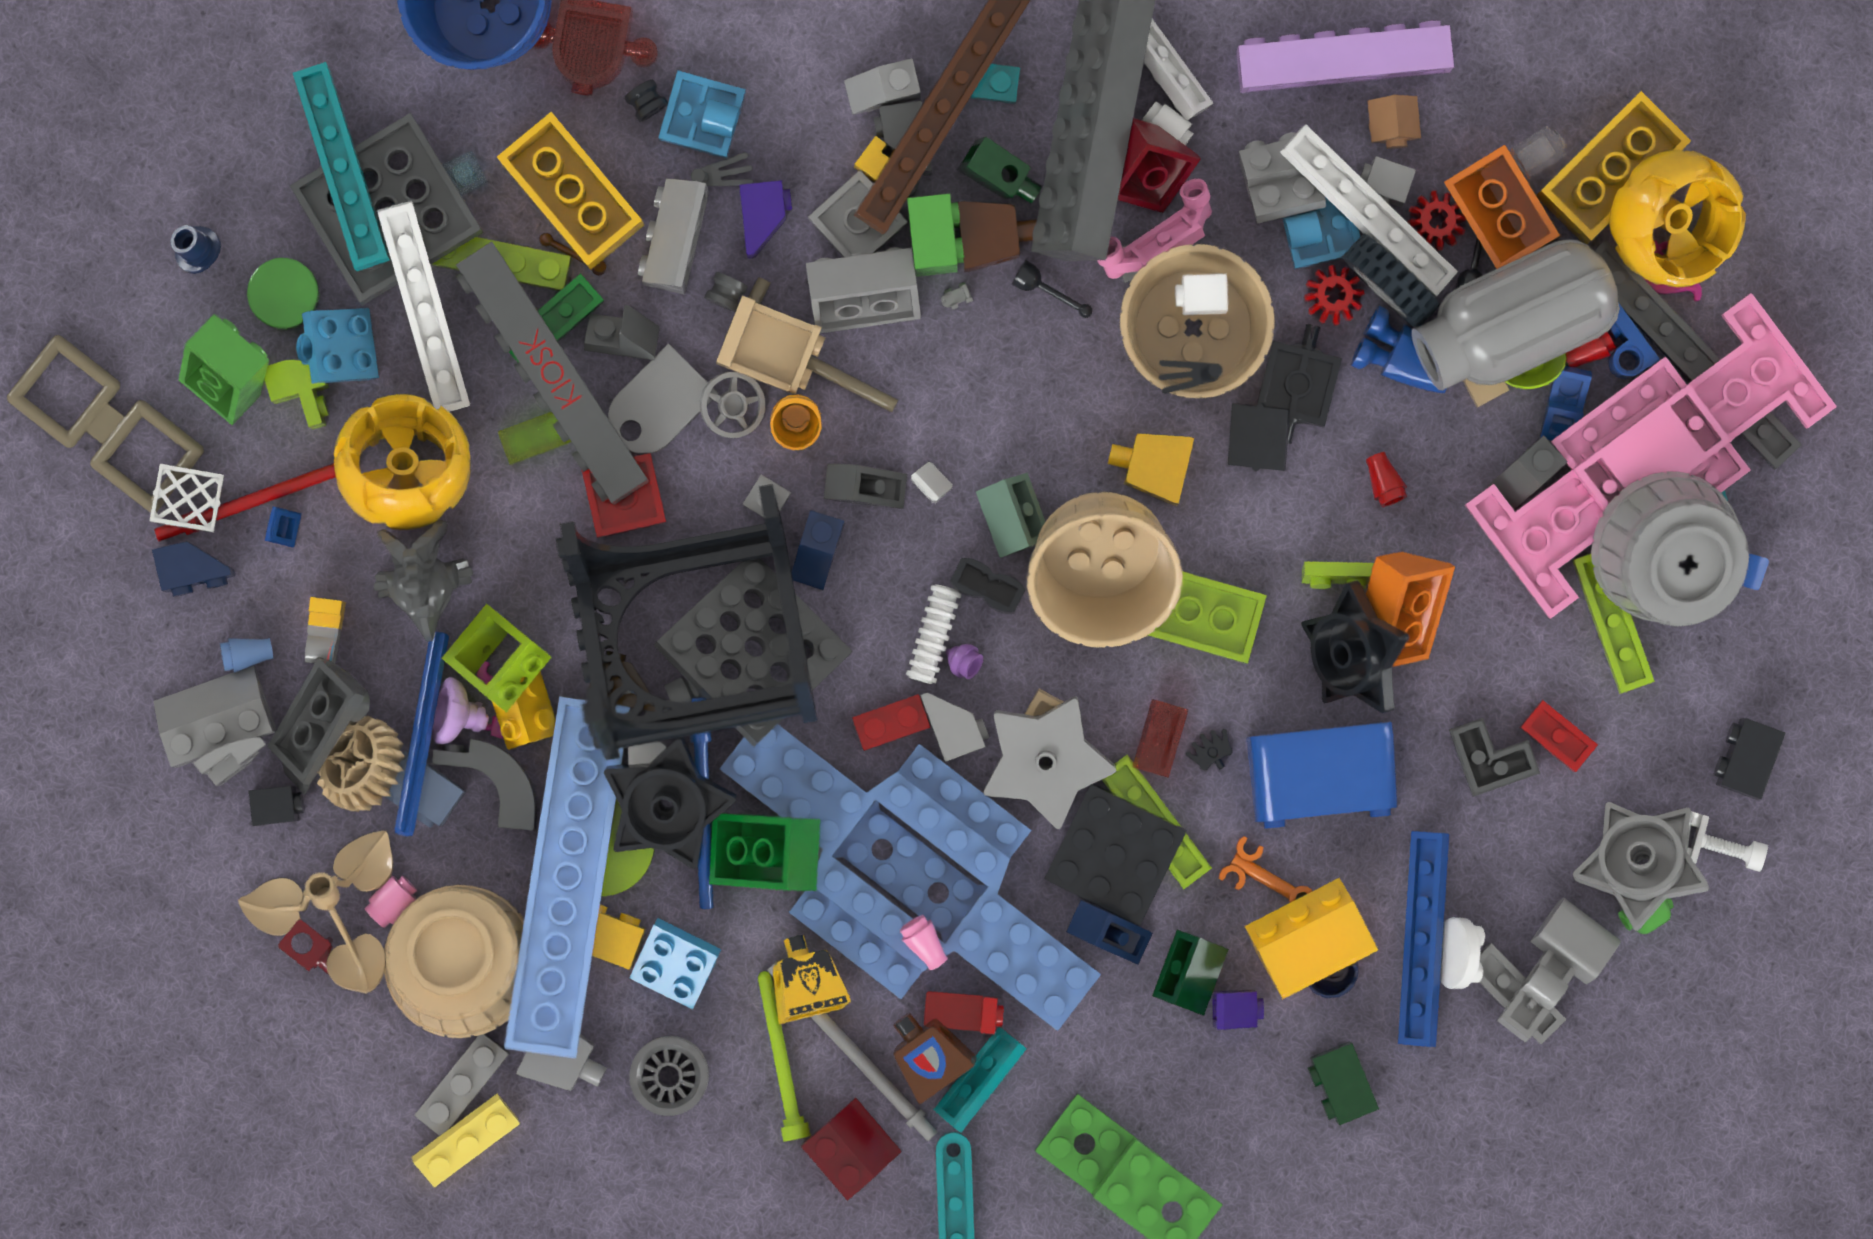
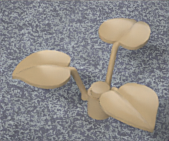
[238,831,393,993]

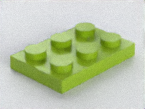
[1147,571,1267,664]

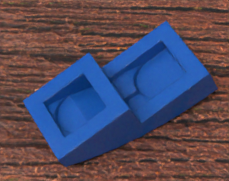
[1540,366,1592,441]

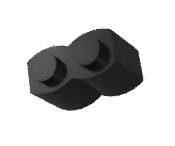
[950,558,1025,614]

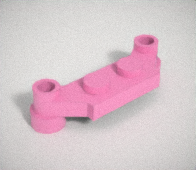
[1097,179,1212,279]

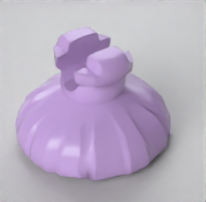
[432,677,489,744]

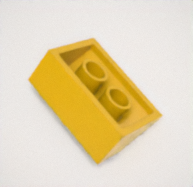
[1244,878,1378,999]

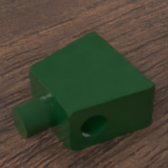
[957,136,1042,204]

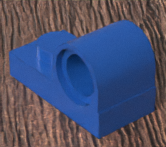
[1607,302,1660,379]

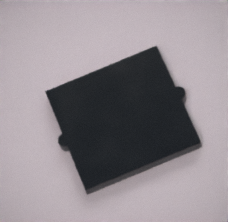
[1228,402,1290,471]

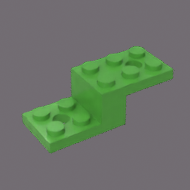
[1035,1093,1222,1239]

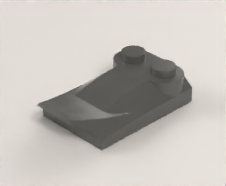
[267,657,370,795]

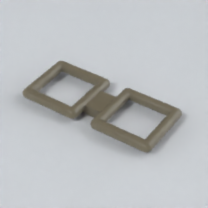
[7,335,204,513]

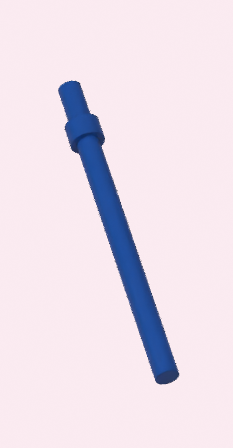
[690,698,714,909]

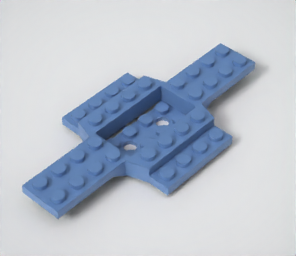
[719,724,1101,1031]

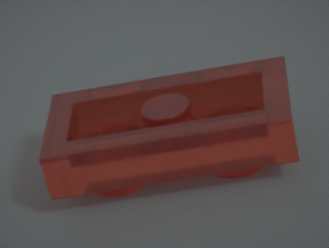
[1132,699,1188,778]

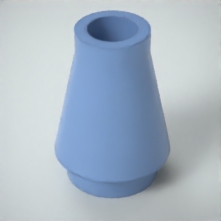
[220,638,274,673]

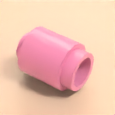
[364,876,417,928]

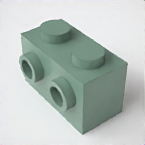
[976,472,1045,558]

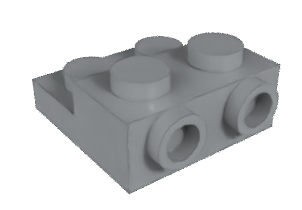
[1239,132,1326,224]

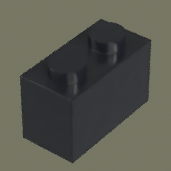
[1714,718,1786,800]

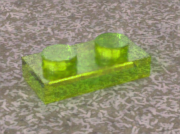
[497,412,572,466]

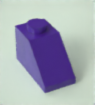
[739,180,792,259]
[1212,990,1264,1030]

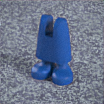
[1350,306,1447,394]

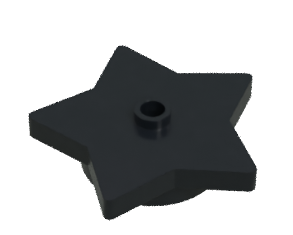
[1301,580,1409,713]
[604,737,737,869]

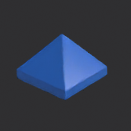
[265,506,302,548]

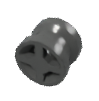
[704,272,748,312]

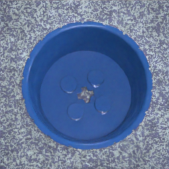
[397,0,551,70]

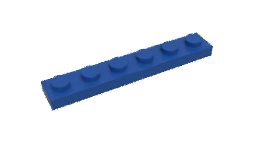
[1398,831,1449,1047]

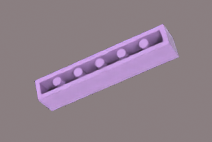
[1236,21,1454,93]

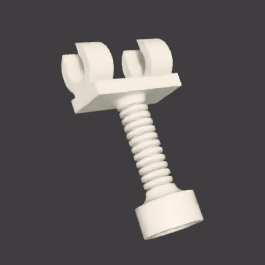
[1687,811,1768,872]

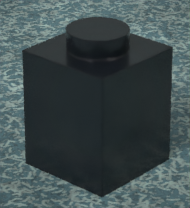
[248,786,304,826]

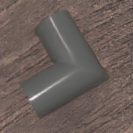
[1449,718,1540,797]

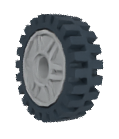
[1342,233,1440,328]

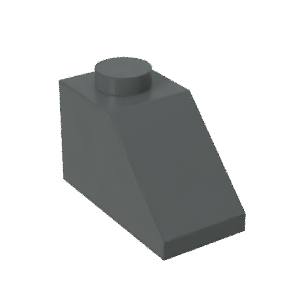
[873,101,932,176]
[1487,436,1568,510]
[824,464,907,509]

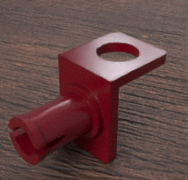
[278,919,333,975]

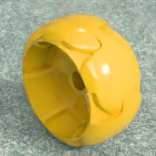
[1610,150,1746,287]
[334,394,471,530]

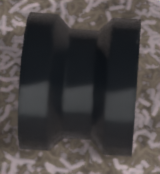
[624,79,668,122]

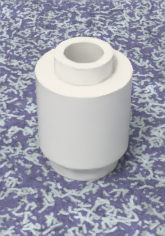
[1142,102,1194,145]

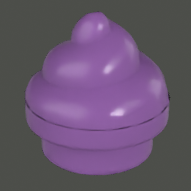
[946,644,983,679]

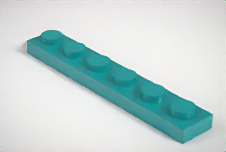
[293,62,390,272]

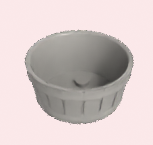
[1591,472,1749,626]

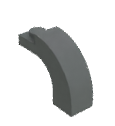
[432,739,537,831]

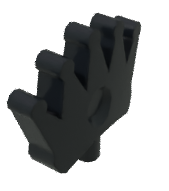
[1186,729,1232,771]

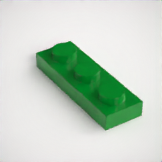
[509,273,604,362]

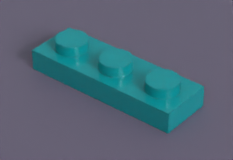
[934,1027,1027,1132]

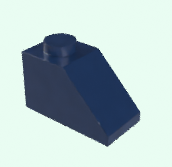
[792,510,845,590]
[1066,900,1153,965]

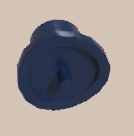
[170,225,221,274]

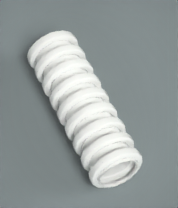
[906,584,962,684]

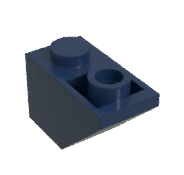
[152,541,236,597]

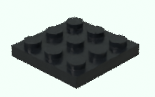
[1044,784,1187,927]

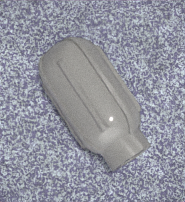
[1412,240,1620,390]

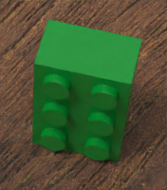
[709,813,820,891]

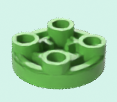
[247,258,319,329]

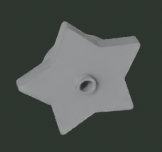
[984,696,1116,829]
[1573,802,1709,931]

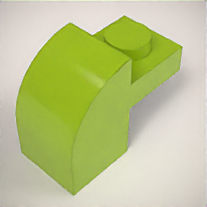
[264,360,330,429]

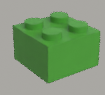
[907,193,964,277]

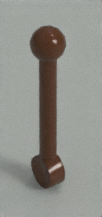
[539,233,607,276]

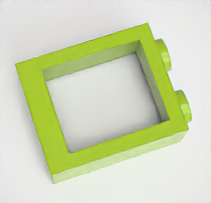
[442,603,552,712]

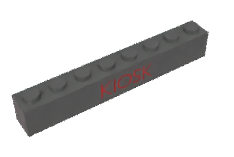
[456,242,649,505]

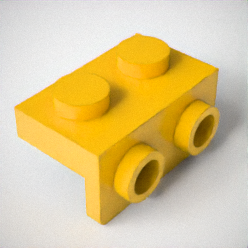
[487,671,556,750]

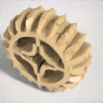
[317,716,406,812]

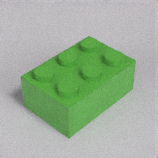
[179,314,269,425]

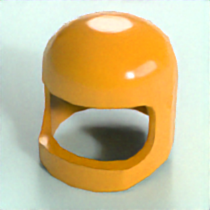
[770,394,822,450]

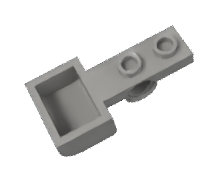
[1497,897,1621,1042]

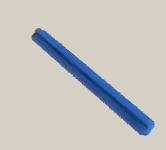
[395,631,449,836]

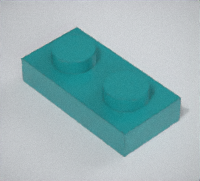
[970,64,1020,104]

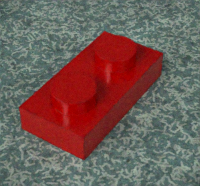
[852,694,931,751]
[1519,700,1598,772]

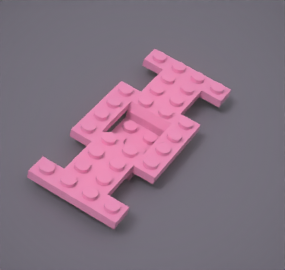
[1464,293,1837,619]

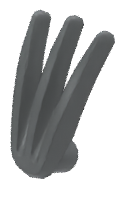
[691,152,754,186]

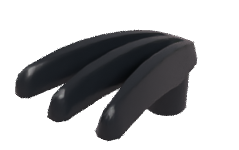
[1159,360,1223,394]

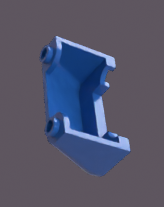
[1246,722,1398,829]

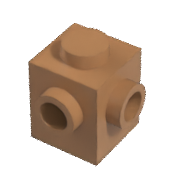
[1368,95,1421,149]

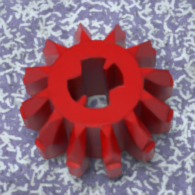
[1407,191,1466,251]
[1303,265,1364,326]

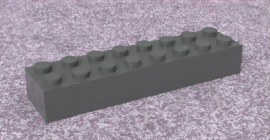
[1031,0,1155,261]

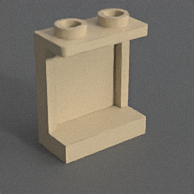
[716,296,826,395]

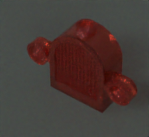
[533,0,658,96]

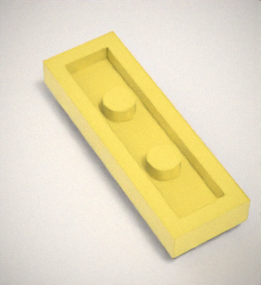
[411,1093,520,1188]

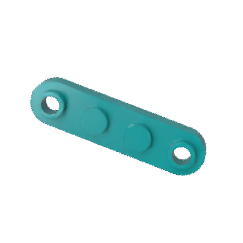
[936,1132,975,1239]

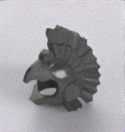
[373,520,473,642]

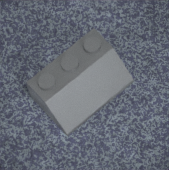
[638,178,709,295]
[806,247,921,334]
[153,665,277,768]

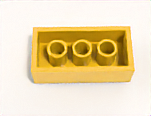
[1536,91,1691,244]
[497,112,645,270]

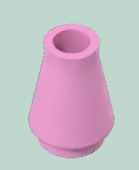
[900,915,948,970]

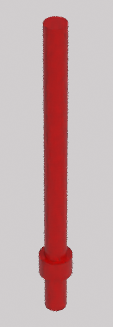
[154,463,336,542]

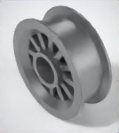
[629,1036,709,1116]

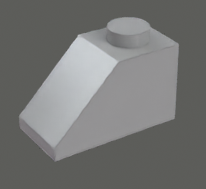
[844,58,921,115]
[921,693,989,762]

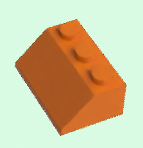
[1444,145,1561,269]
[1366,552,1455,667]

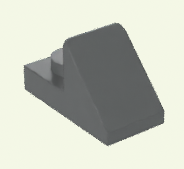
[584,305,660,360]

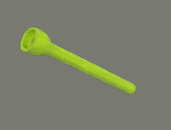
[758,971,811,1142]

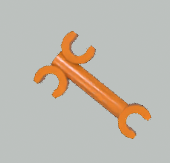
[1218,836,1312,903]

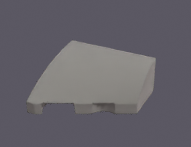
[193,737,266,786]

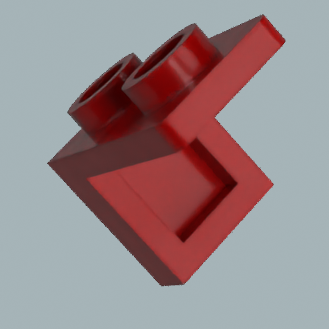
[924,991,1004,1034]

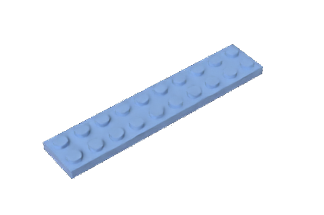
[504,697,630,1059]

